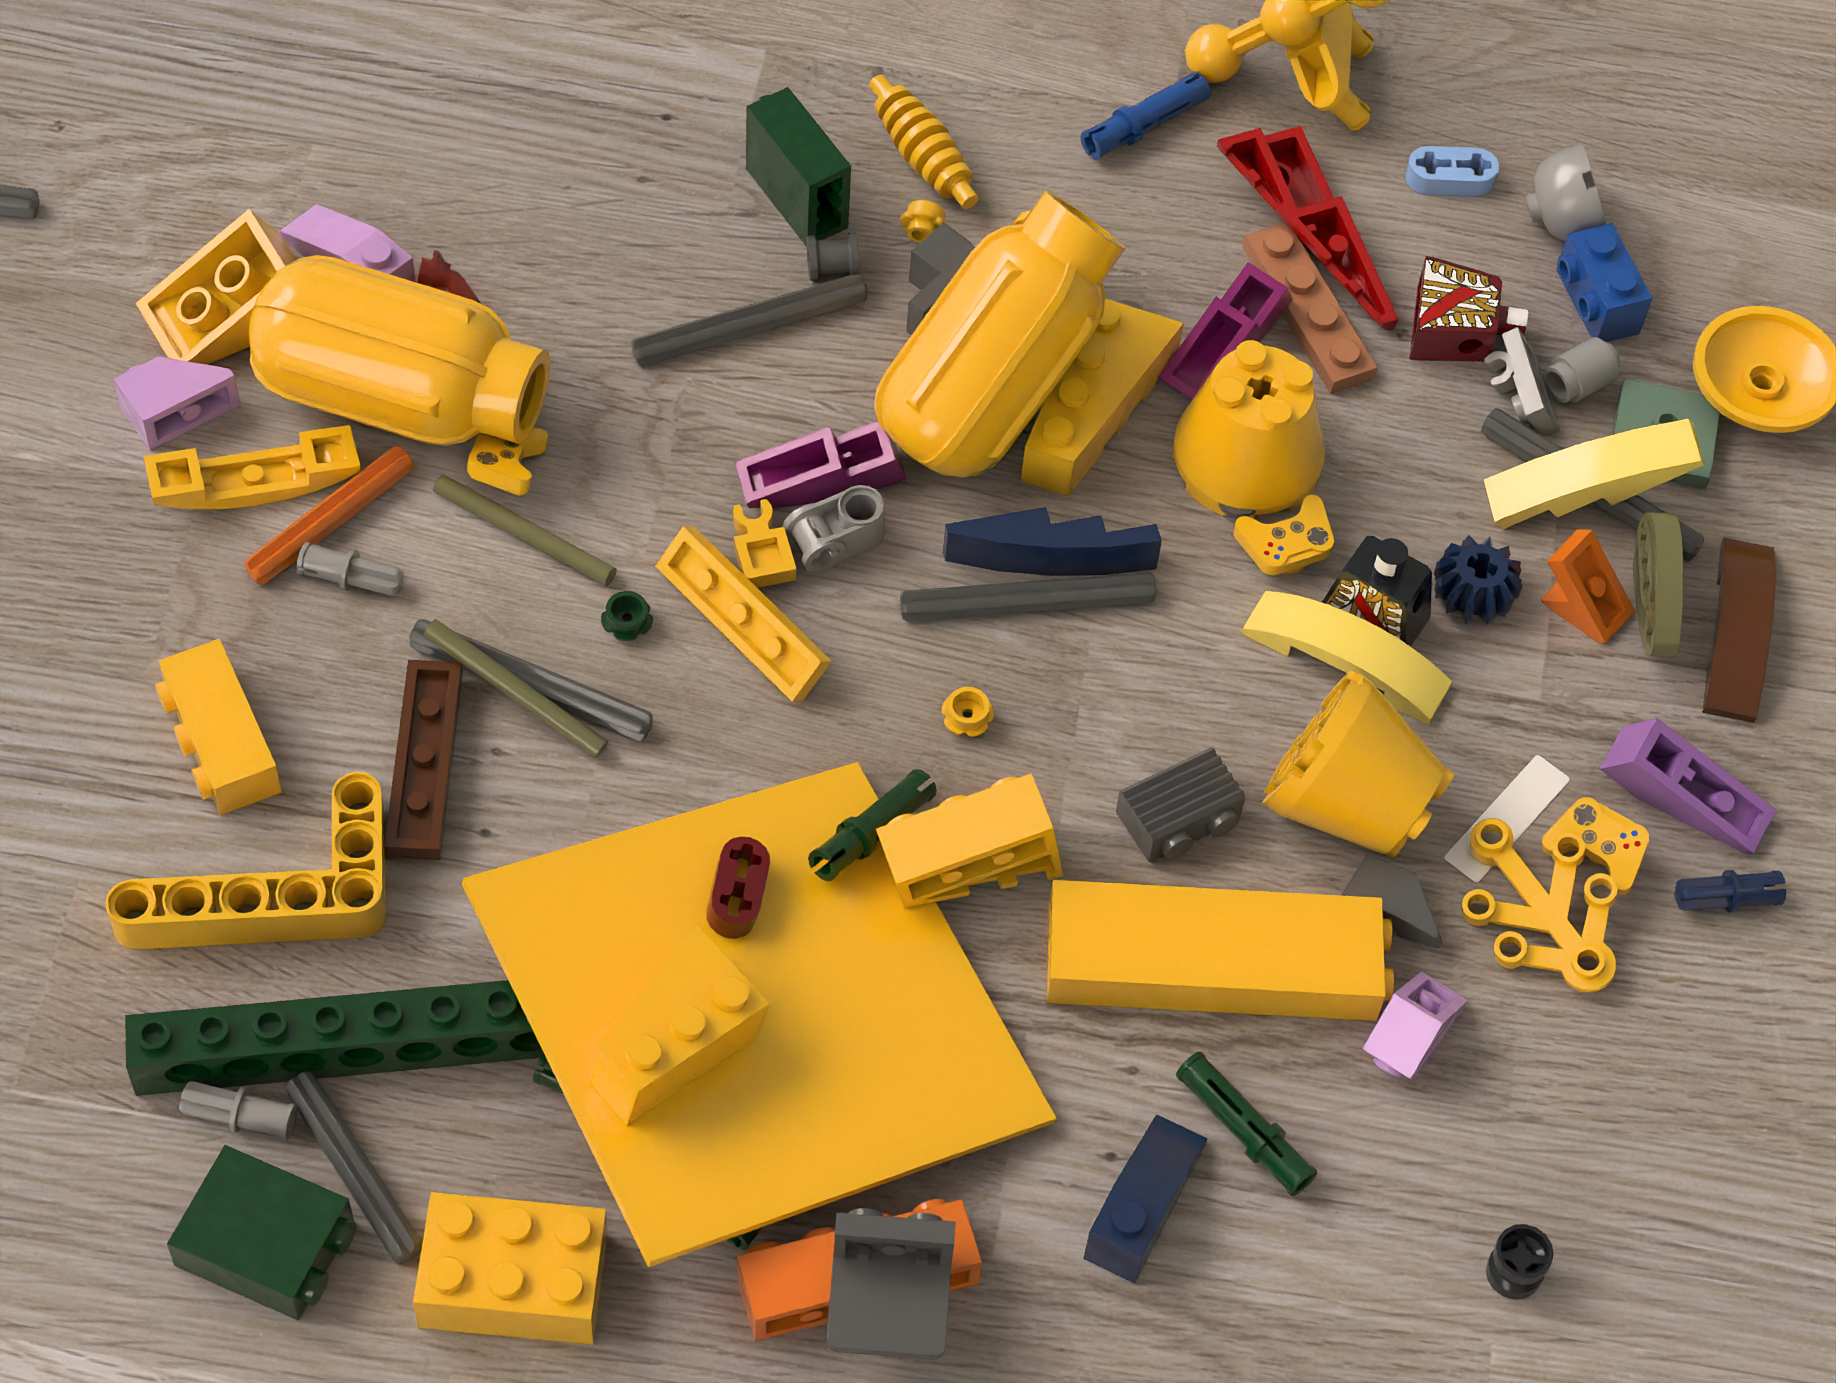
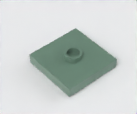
[1612,378,1720,488]

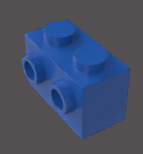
[1556,223,1653,342]

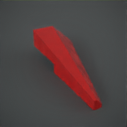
[1217,126,1399,330]

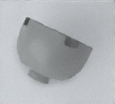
[1526,143,1606,241]

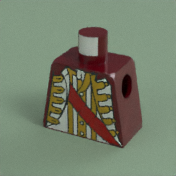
[1409,256,1528,362]

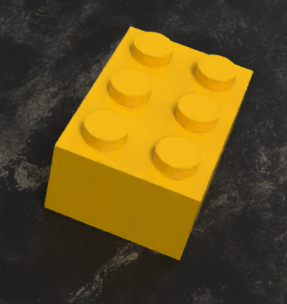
[413,1192,608,1345]

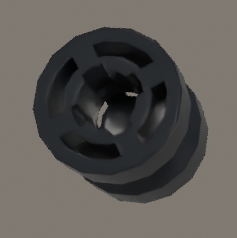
[1485,1224,1554,1300]

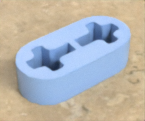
[1405,146,1499,197]

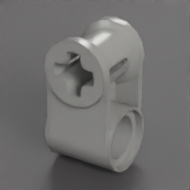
[783,485,885,572]

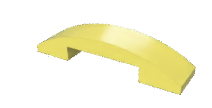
[1242,591,1452,725]

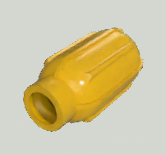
[874,190,1126,478]
[249,255,551,446]

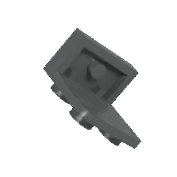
[826,1208,956,1360]

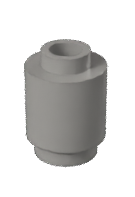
[1544,337,1620,403]

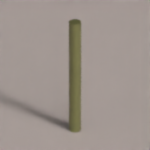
[433,474,617,586]
[423,619,608,759]

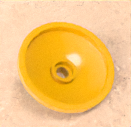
[1693,306,1836,433]

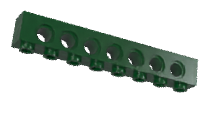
[125,980,544,1096]

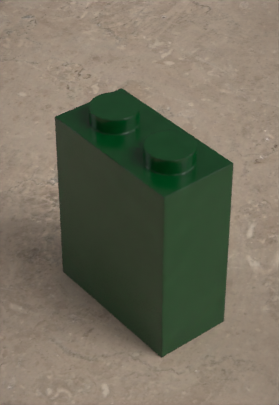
[746,87,851,246]
[167,1145,357,1321]

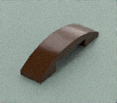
[1702,537,1776,723]

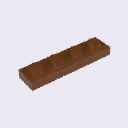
[384,660,463,860]

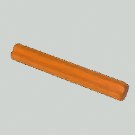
[244,446,414,585]

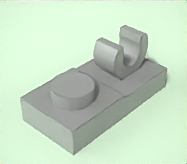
[1484,327,1560,436]

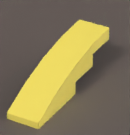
[1484,419,1705,530]

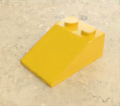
[136,209,297,365]

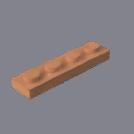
[1243,223,1378,394]

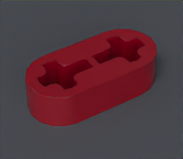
[706,836,770,939]

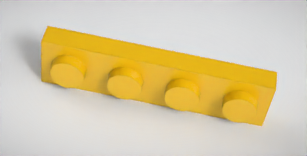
[655,526,832,702]

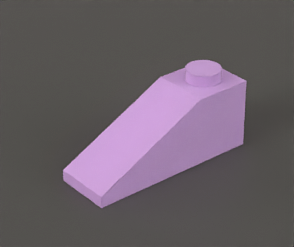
[280,204,416,282]

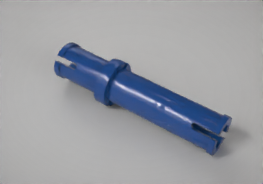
[1081,72,1211,160]

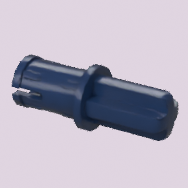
[1674,870,1786,913]

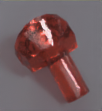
[417,250,481,303]

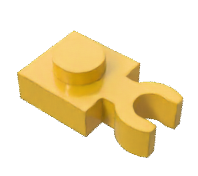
[733,499,797,588]

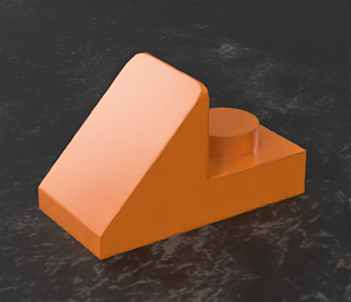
[1541,529,1635,643]

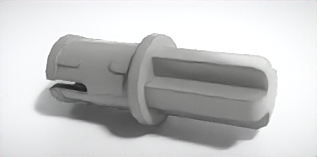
[297,542,404,595]
[179,1081,297,1141]

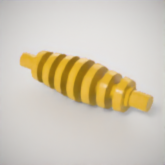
[869,75,979,210]

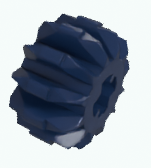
[1433,535,1522,625]

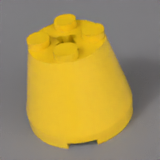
[1172,340,1325,519]
[1262,670,1455,859]

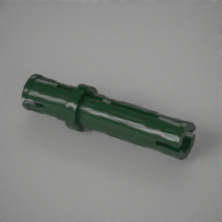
[808,769,937,881]
[1176,1051,1318,1197]

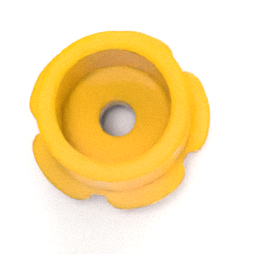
[900,200,947,243]
[942,687,994,737]

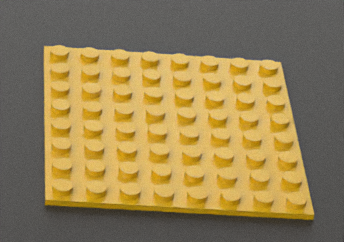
[462,762,1056,1267]

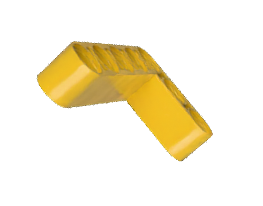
[105,771,387,949]

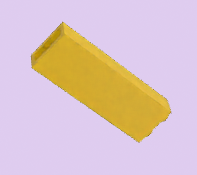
[1047,880,1394,1021]

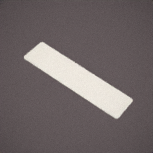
[1444,755,1570,882]

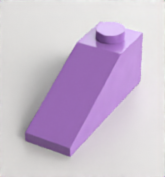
[1600,718,1776,855]

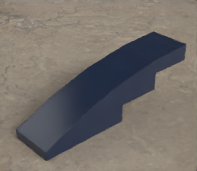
[943,507,1162,576]

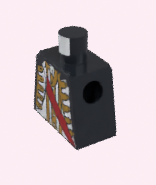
[1322,536,1432,647]

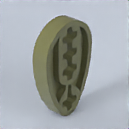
[1633,512,1683,657]

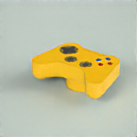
[467,428,549,496]
[1233,494,1334,575]
[1542,797,1649,895]

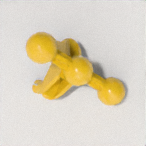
[1185,0,1389,131]

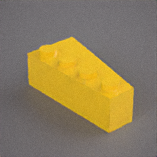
[1021,299,1184,497]

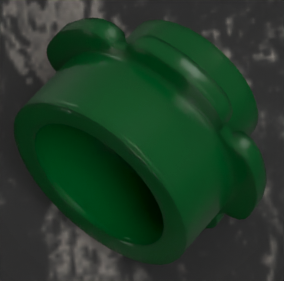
[601,591,653,641]

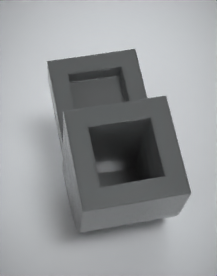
[906,222,975,335]

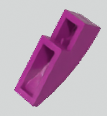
[1158,262,1293,401]
[735,421,907,508]

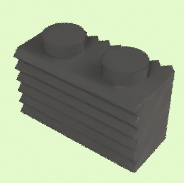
[1116,747,1245,862]

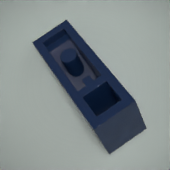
[1083,1114,1208,1284]

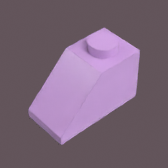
[113,356,240,451]
[1363,971,1468,1079]

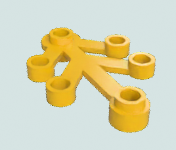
[1462,818,1618,993]

